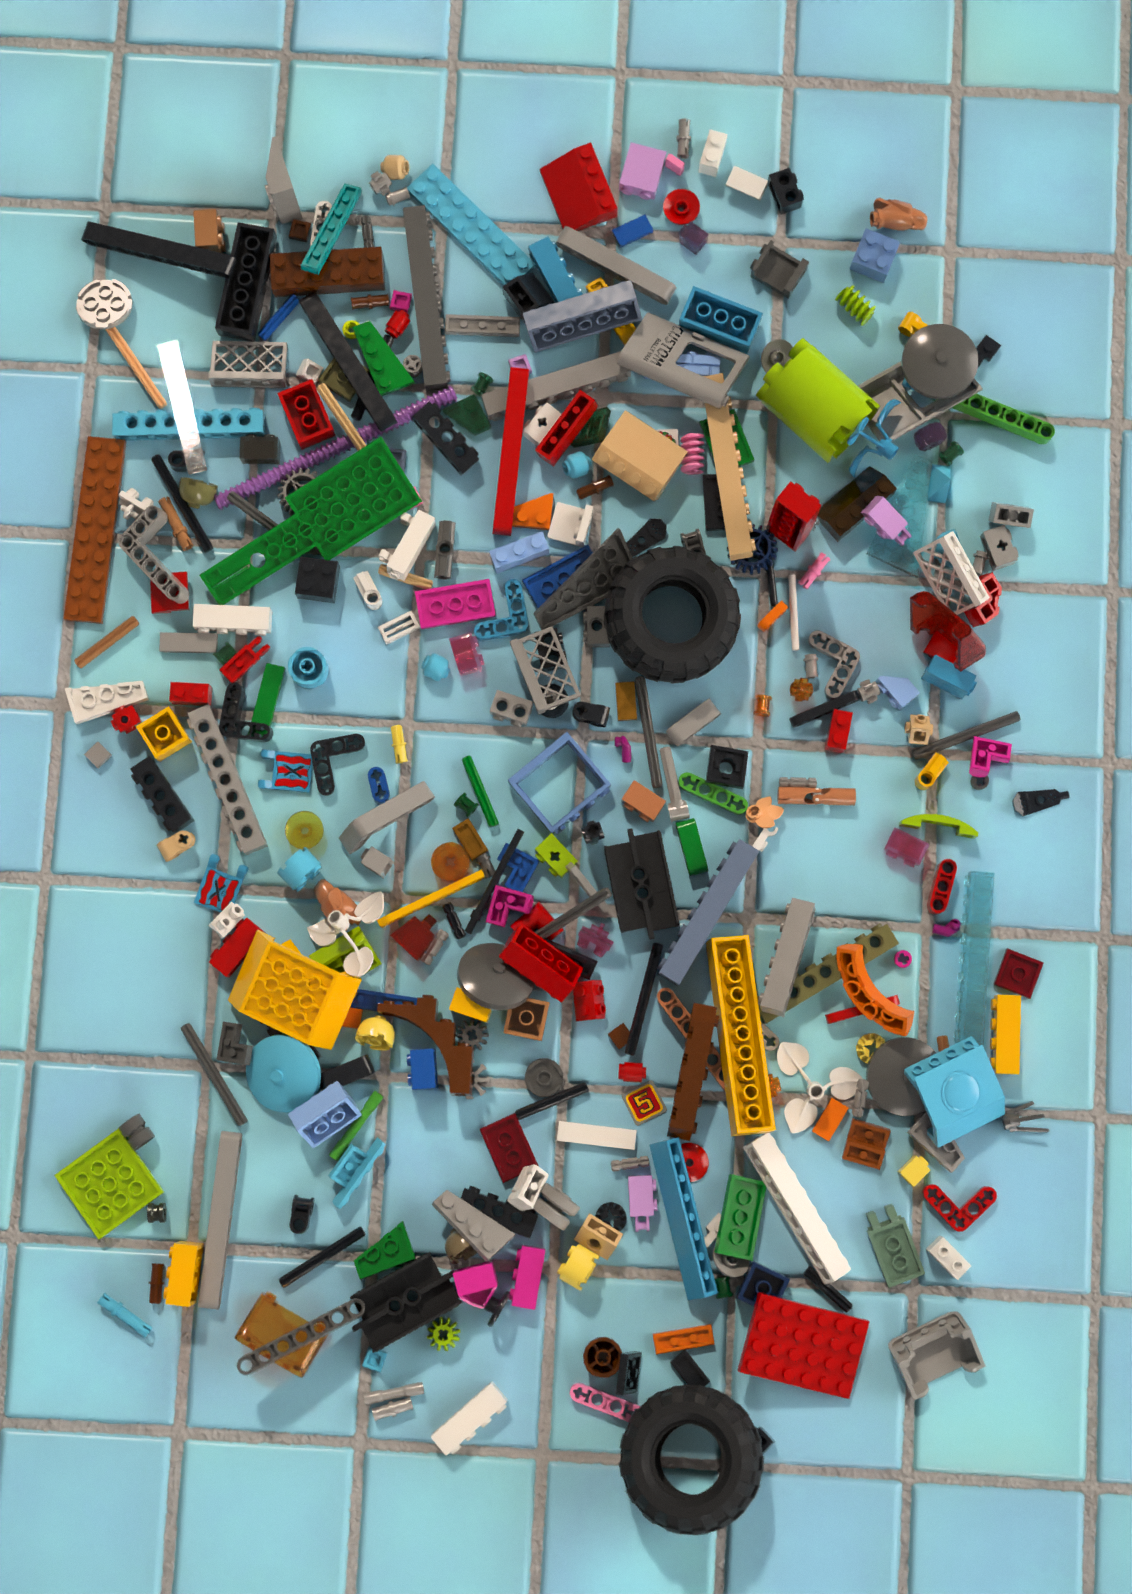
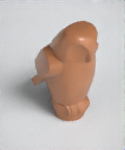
[870,197,927,231]
[314,879,361,931]

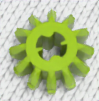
[427,1317,461,1351]

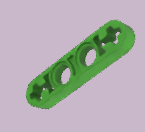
[678,772,748,815]

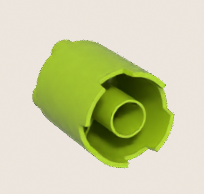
[756,338,880,463]

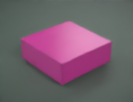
[390,290,412,313]

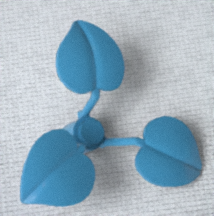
[847,399,901,478]

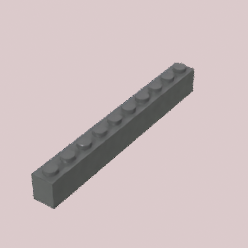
[403,205,451,392]

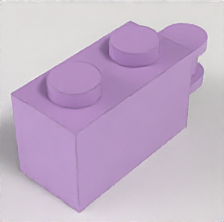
[861,496,912,546]
[628,1175,657,1232]

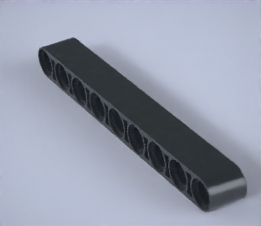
[81,222,237,279]
[299,291,397,432]

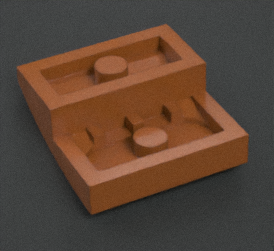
[842,1118,891,1170]

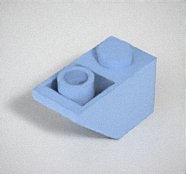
[875,676,920,710]

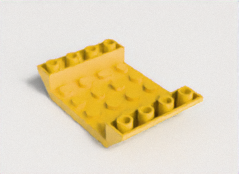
[228,930,362,1050]

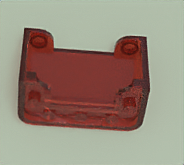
[910,591,986,672]

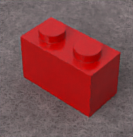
[169,682,213,706]
[824,709,853,753]

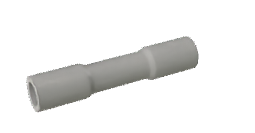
[363,1382,424,1405]

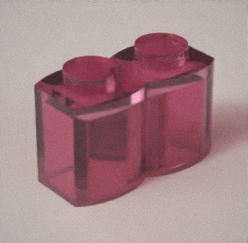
[449,632,484,676]
[883,827,930,867]

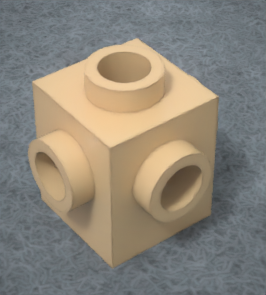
[905,714,933,745]

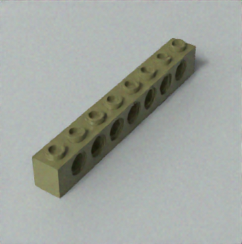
[757,923,899,1024]

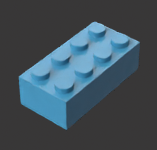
[679,286,763,354]

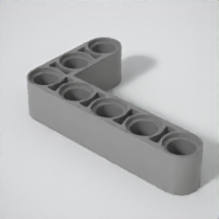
[118,505,189,604]
[339,781,435,854]

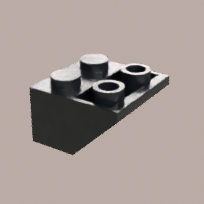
[502,273,555,324]

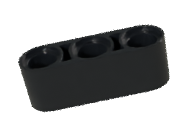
[320,1054,375,1091]

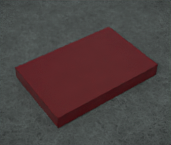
[479,1113,539,1183]

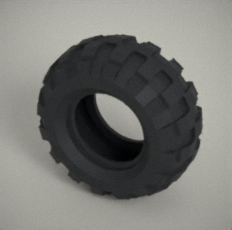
[604,546,741,684]
[619,1385,764,1535]

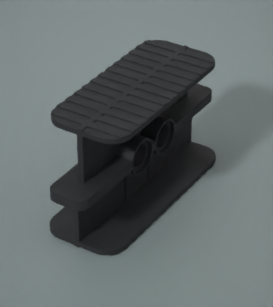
[604,828,679,940]
[350,1252,462,1353]

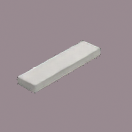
[557,1121,637,1150]

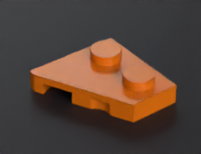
[512,493,553,530]

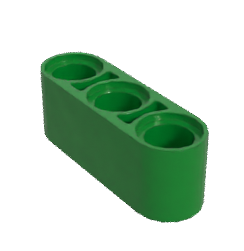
[675,818,708,876]

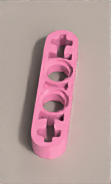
[570,1383,641,1422]

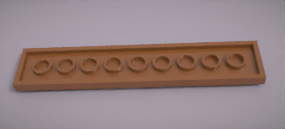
[63,436,127,624]

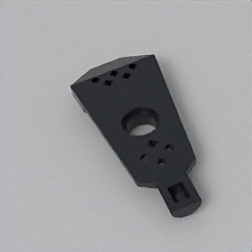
[627,519,667,557]
[1012,789,1070,816]

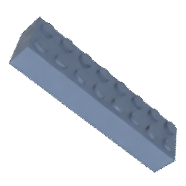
[657,839,759,986]

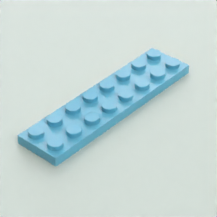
[407,164,536,286]

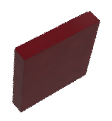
[993,948,1044,999]

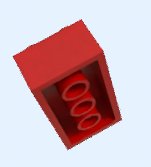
[499,923,583,1003]

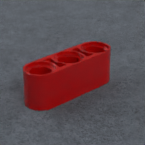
[927,859,957,915]

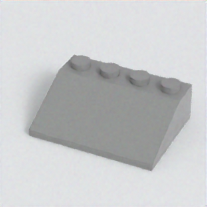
[264,136,303,224]

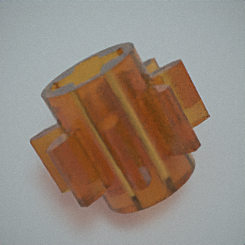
[790,678,813,702]
[768,1074,781,1098]

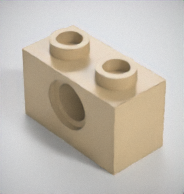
[574,1213,623,1260]

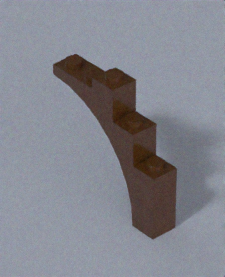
[377,995,474,1097]

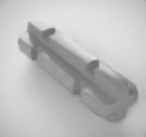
[779,777,817,788]
[420,929,449,965]
[852,1079,869,1117]
[611,1156,649,1171]

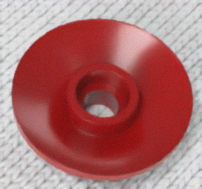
[663,189,700,225]
[681,1143,709,1182]

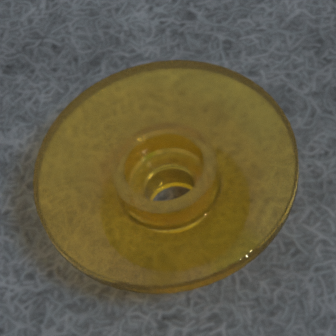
[285,811,324,849]

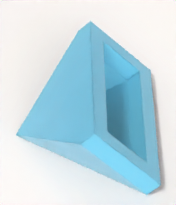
[926,464,951,503]

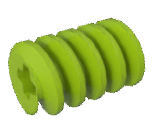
[835,285,876,326]

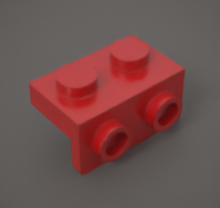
[573,980,606,1021]

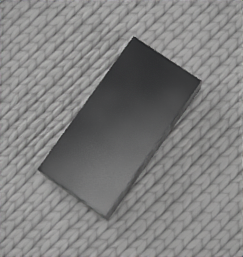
[670,1350,711,1386]

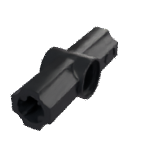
[581,821,605,845]

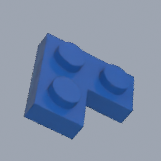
[497,843,540,892]

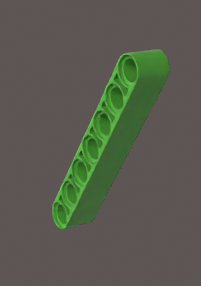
[932,393,1055,445]

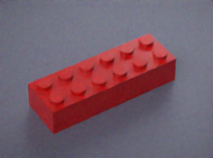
[766,481,822,552]

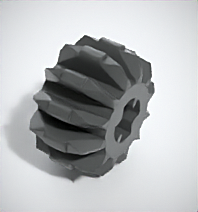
[456,1019,489,1051]

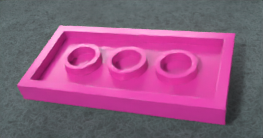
[415,579,496,630]

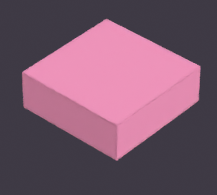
[665,153,685,176]

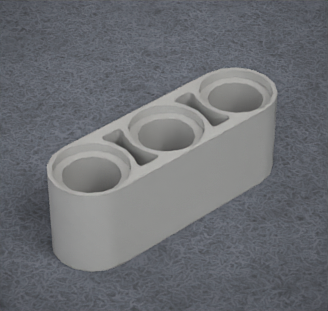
[666,698,721,747]

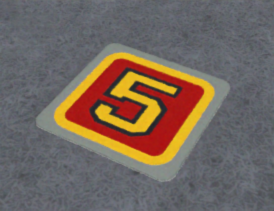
[622,1080,667,1126]

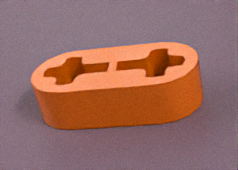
[757,601,789,632]

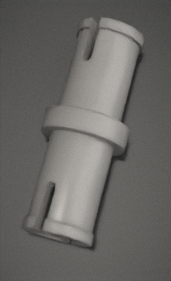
[676,119,691,159]
[372,1397,413,1421]

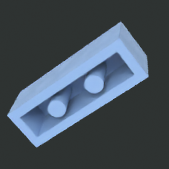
[489,531,549,574]

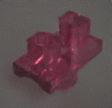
[577,923,614,958]

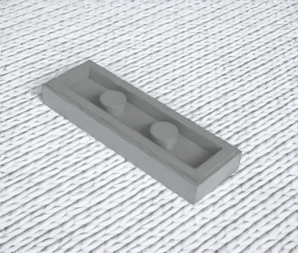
[159,632,218,653]
[566,862,610,913]

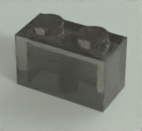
[240,434,280,464]

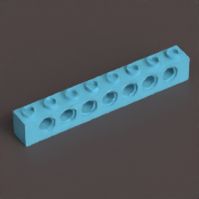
[112,408,265,441]

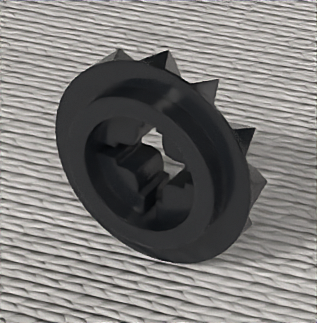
[595,1202,627,1231]

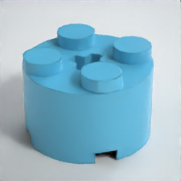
[288,647,329,689]
[277,847,322,892]

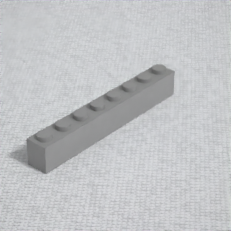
[481,351,631,421]

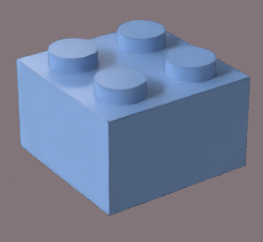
[849,228,900,283]

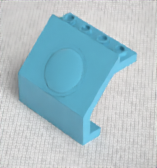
[904,1036,1005,1148]

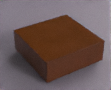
[289,219,312,243]
[608,1023,630,1049]

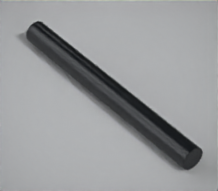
[763,531,778,606]

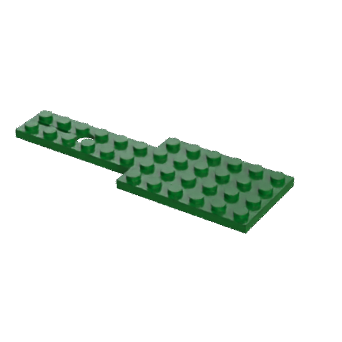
[199,436,422,605]

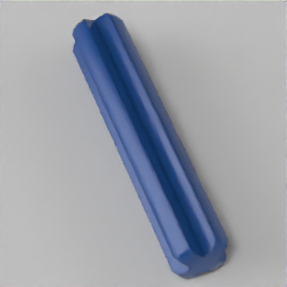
[258,294,299,341]

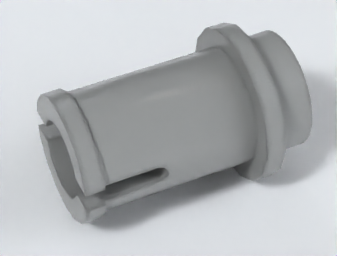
[385,187,410,206]
[973,550,988,576]
[803,654,818,678]

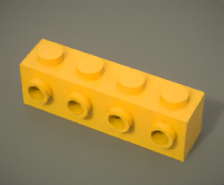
[989,994,1021,1075]

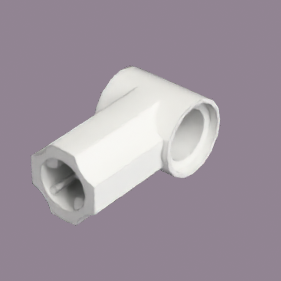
[353,571,383,610]

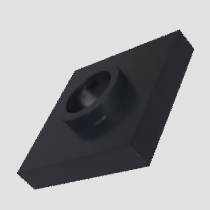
[705,745,749,789]
[616,1351,642,1395]

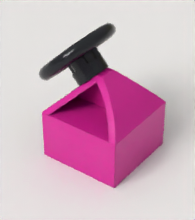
[453,1260,510,1327]

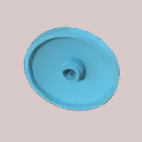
[246,1034,321,1113]

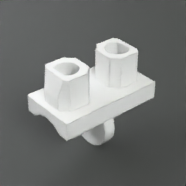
[119,488,154,520]
[208,902,245,939]

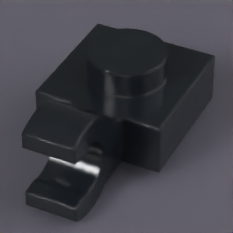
[976,335,1001,367]

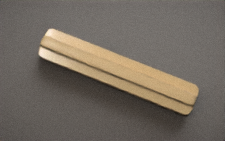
[378,564,433,590]

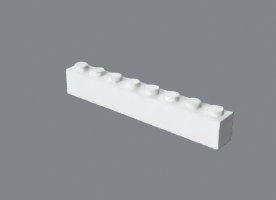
[743,1133,851,1285]

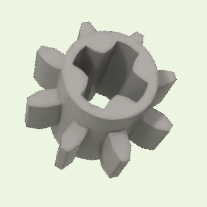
[369,171,392,196]
[857,679,880,704]

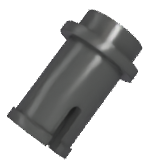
[476,853,495,879]

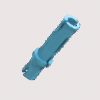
[97,1293,153,1338]

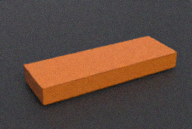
[653,1324,715,1355]

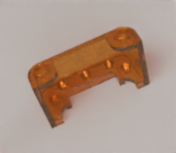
[234,1291,329,1378]

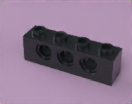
[411,401,479,475]
[130,756,195,834]
[461,1186,538,1238]

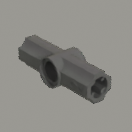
[434,520,456,580]

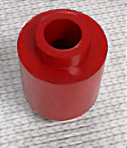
[384,310,411,339]
[618,1062,646,1083]

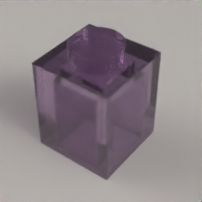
[679,221,709,255]

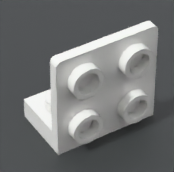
[547,502,594,547]

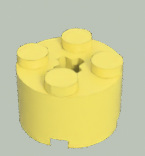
[557,1244,600,1291]

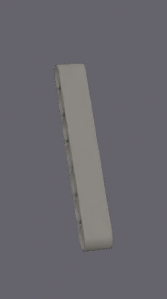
[556,226,676,305]

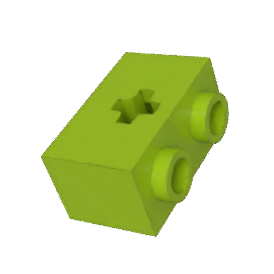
[535,833,578,878]

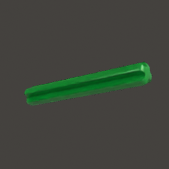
[462,756,499,827]

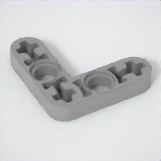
[808,630,860,699]

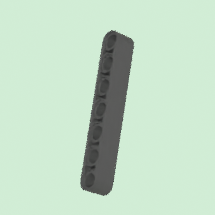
[237,1299,365,1376]

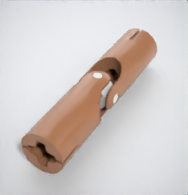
[777,787,856,806]

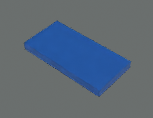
[522,545,593,609]

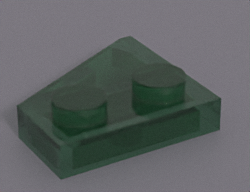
[442,394,491,436]
[571,407,611,448]

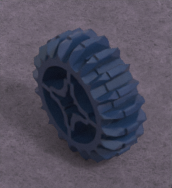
[727,524,778,575]

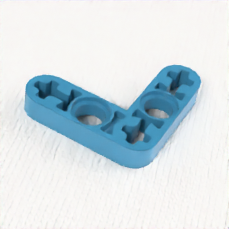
[474,579,528,641]

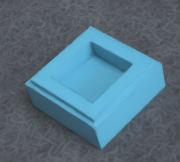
[362,1346,387,1373]

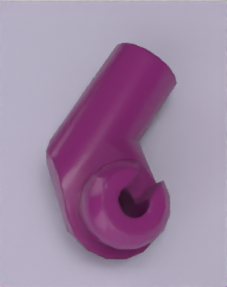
[615,736,631,763]
[932,919,961,937]

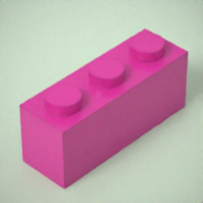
[509,1245,546,1310]

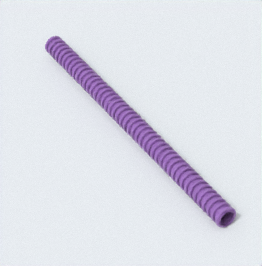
[214,386,457,510]

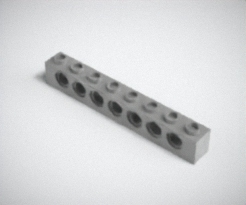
[187,704,268,855]

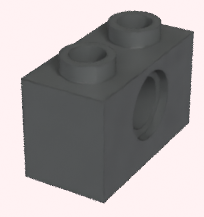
[583,606,610,647]

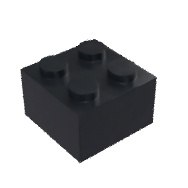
[295,557,340,603]

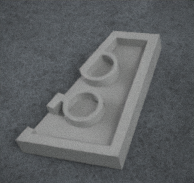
[907,1111,965,1173]

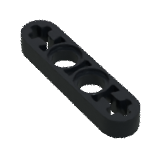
[789,690,861,728]

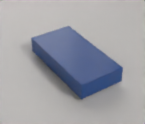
[612,214,653,248]

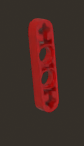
[825,995,900,1024]

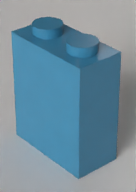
[921,655,977,699]

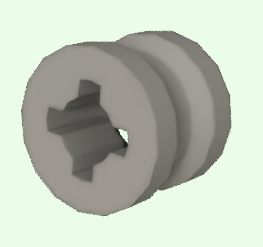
[403,355,423,377]

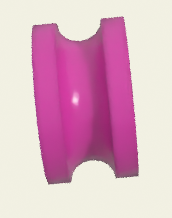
[894,950,912,968]

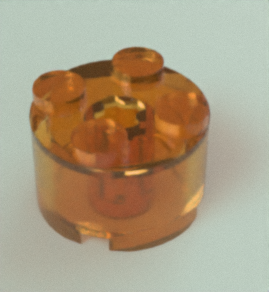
[431,842,471,883]

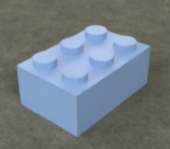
[288,1081,362,1148]

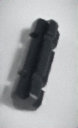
[442,902,466,939]

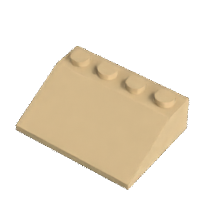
[591,410,688,501]

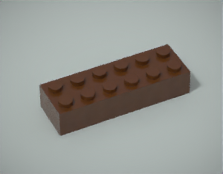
[270,246,385,297]

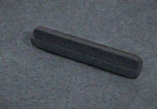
[803,1266,853,1313]

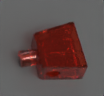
[390,914,437,961]

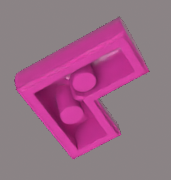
[969,736,1012,778]
[486,885,534,928]

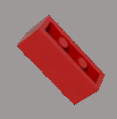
[209,918,267,978]

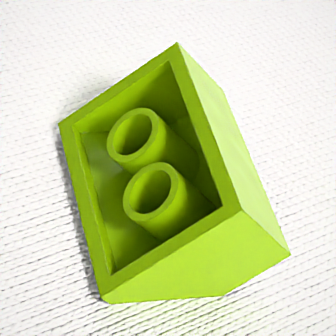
[309,926,382,974]

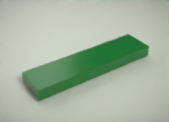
[248,663,286,736]

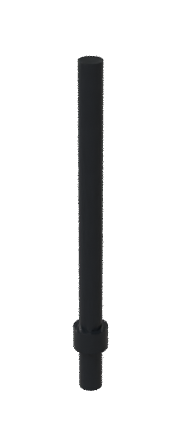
[464,829,524,934]

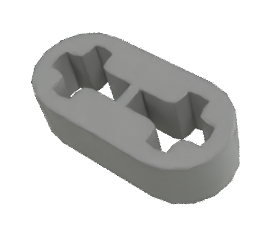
[761,1022,779,1051]

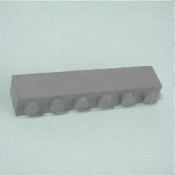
[758,898,816,1017]

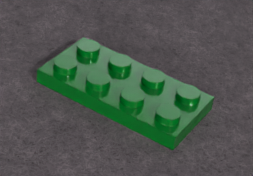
[714,1174,766,1261]

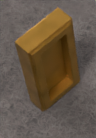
[615,681,637,721]
[452,818,489,861]

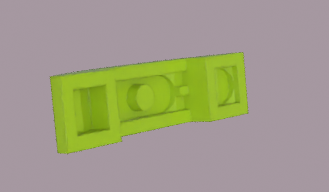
[899,814,978,839]

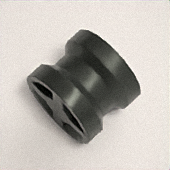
[147,1203,166,1223]

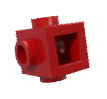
[110,705,142,734]

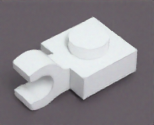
[752,827,778,852]
[704,1213,721,1247]

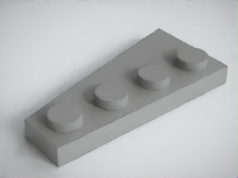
[432,1190,515,1262]

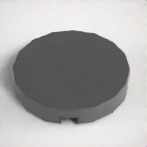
[525,1058,563,1097]

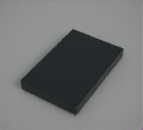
[703,474,725,531]

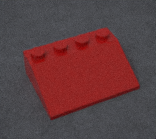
[539,142,618,231]

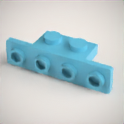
[328,1137,386,1209]

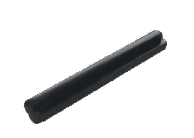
[515,1082,589,1120]

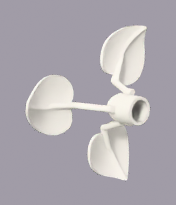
[307,891,384,978]
[777,1042,863,1133]

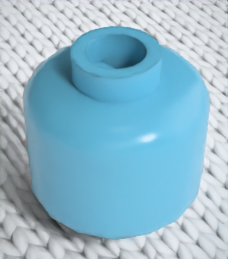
[562,451,592,479]
[421,653,450,681]

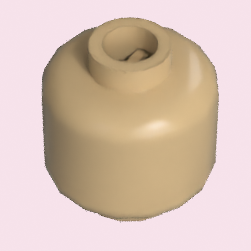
[381,155,409,180]

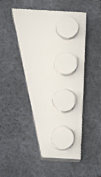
[65,681,149,725]

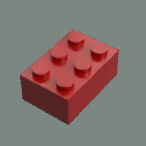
[277,379,336,450]

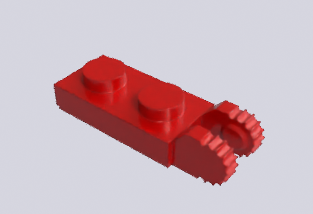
[219,636,270,683]

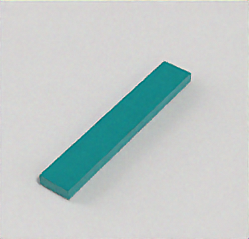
[300,183,362,275]

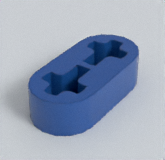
[368,767,390,803]

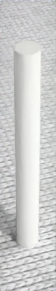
[788,575,799,651]

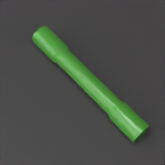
[329,1090,384,1161]

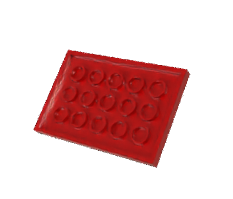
[737,1292,870,1399]

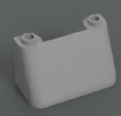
[888,1311,985,1400]

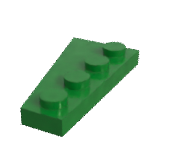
[352,321,415,396]

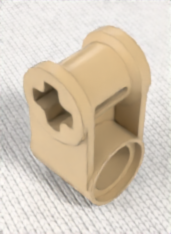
[156,830,196,862]

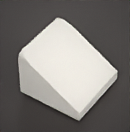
[296,358,323,384]

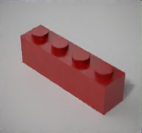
[535,390,598,467]

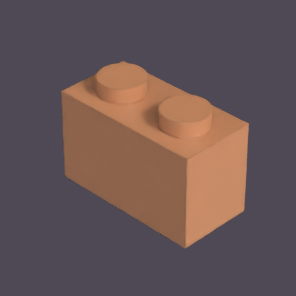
[621,780,666,822]

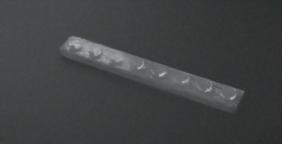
[158,341,207,475]

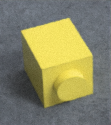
[897,1155,930,1187]

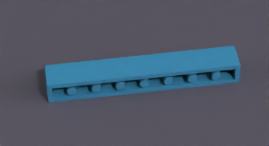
[649,1137,718,1300]

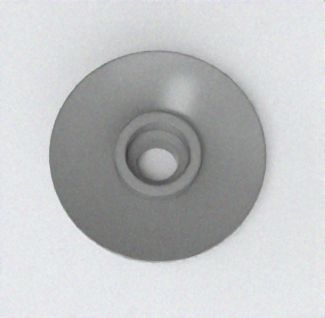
[761,339,793,373]
[713,1248,749,1278]

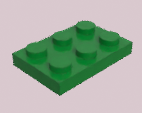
[699,409,755,467]

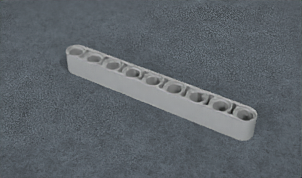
[198,1131,242,1310]

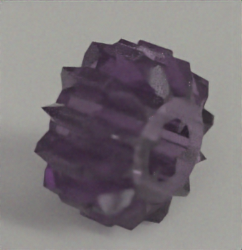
[913,422,947,451]

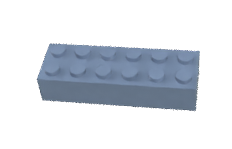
[523,280,642,352]

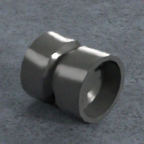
[119,1114,155,1151]

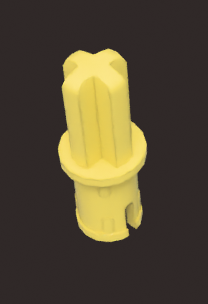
[391,725,408,764]

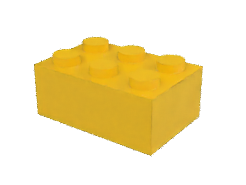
[163,1241,204,1307]

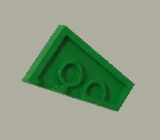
[354,1221,416,1280]

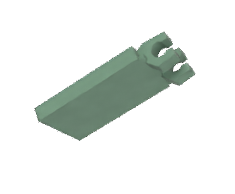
[866,1204,925,1288]

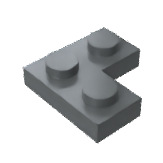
[216,1021,253,1065]

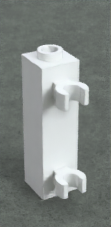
[378,510,436,581]

